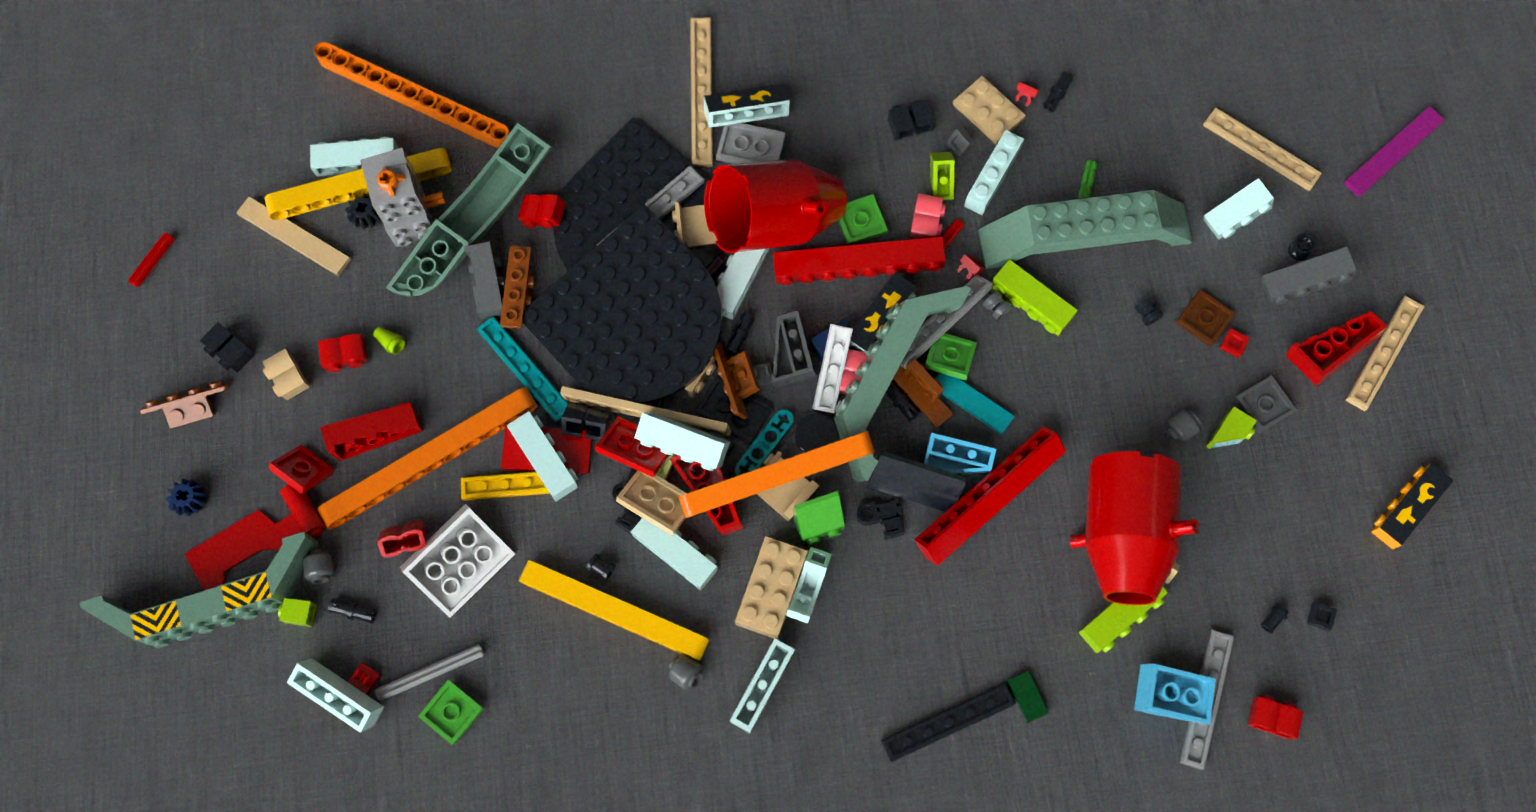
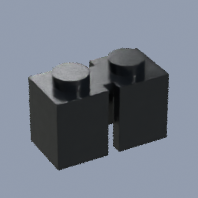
[888,100,936,140]
[199,322,255,373]
[562,402,611,441]

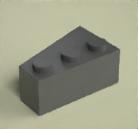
[464,242,505,320]
[772,311,817,389]

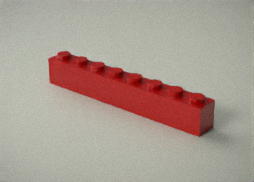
[773,236,945,285]
[914,426,1066,566]

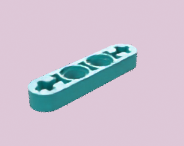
[735,410,793,476]

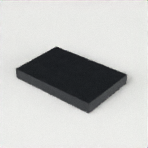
[695,376,773,445]

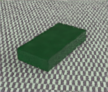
[1007,671,1049,723]

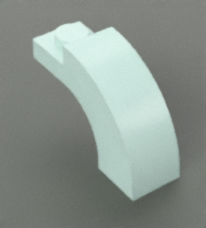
[786,547,832,623]

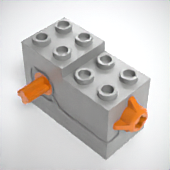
[360,148,445,247]

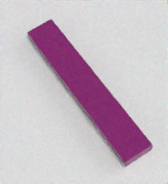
[1344,106,1445,197]

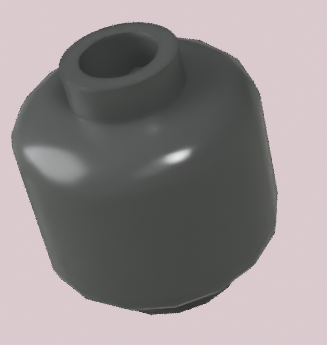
[1167,409,1201,442]
[302,549,334,584]
[669,655,703,689]

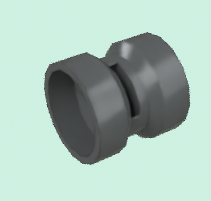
[982,290,1012,321]

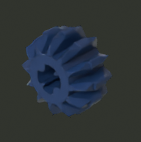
[165,479,207,516]

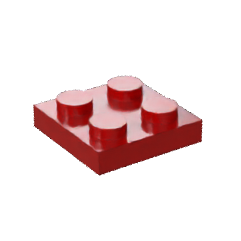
[268,445,334,494]

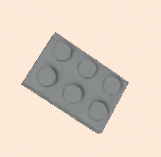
[716,123,786,164]

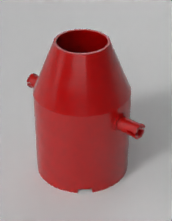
[704,159,847,253]
[1069,451,1199,606]

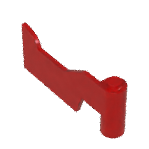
[184,484,325,591]

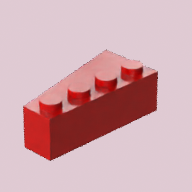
[1286,311,1387,386]
[320,402,423,462]

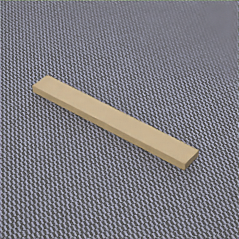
[691,17,713,167]
[560,386,731,438]

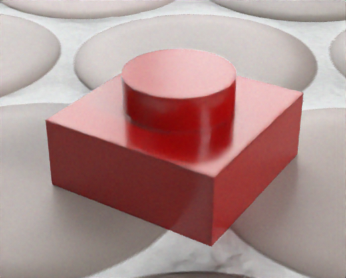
[1219,328,1250,358]

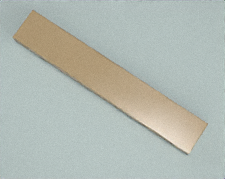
[1203,107,1322,191]
[236,197,351,276]
[1346,295,1425,411]

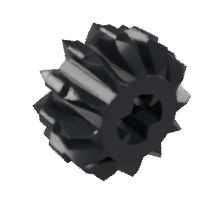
[346,193,380,230]

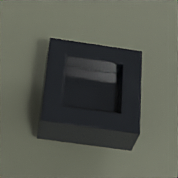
[1306,601,1337,632]

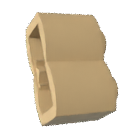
[263,348,309,400]

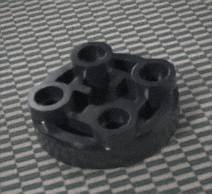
[795,413,839,453]

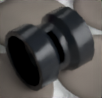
[1288,233,1316,261]
[1134,297,1164,326]

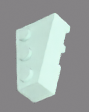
[1204,178,1274,240]

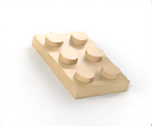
[952,76,1026,144]
[616,471,687,536]

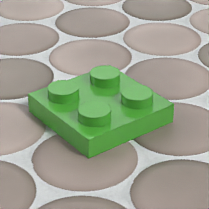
[838,194,888,245]
[925,333,977,381]
[418,680,484,746]

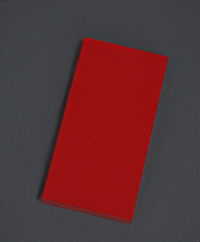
[501,426,592,474]

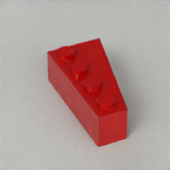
[669,455,744,536]

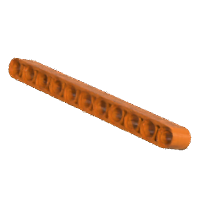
[314,42,510,148]
[317,387,538,529]

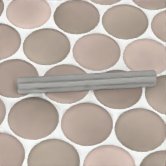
[375,645,484,701]

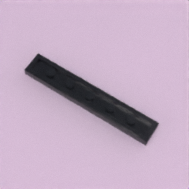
[881,683,1016,762]

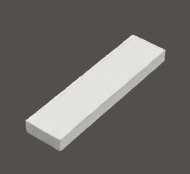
[812,324,853,413]

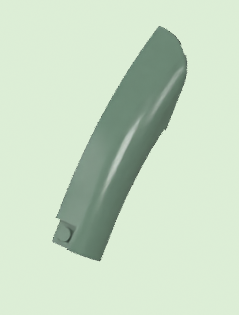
[386,123,552,296]

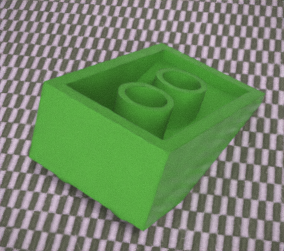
[793,491,845,545]

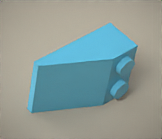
[1134,664,1216,725]

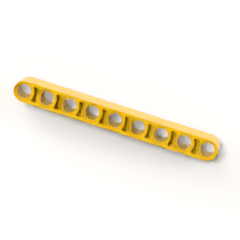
[265,148,452,220]
[518,560,709,661]

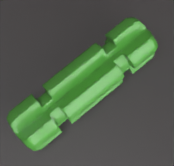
[1078,160,1098,199]

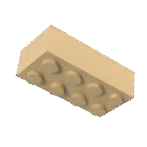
[735,536,808,640]

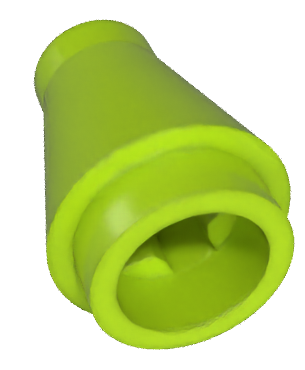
[373,326,405,355]

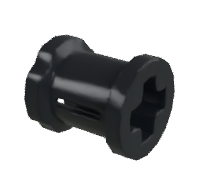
[586,554,616,582]

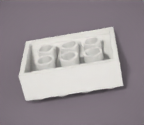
[400,504,515,618]

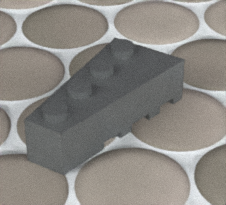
[1261,247,1357,305]

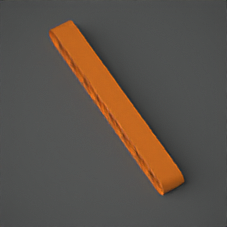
[678,431,875,518]

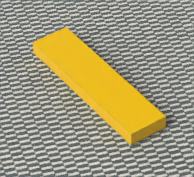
[461,472,550,501]

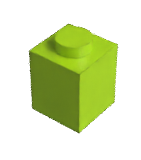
[278,598,317,627]

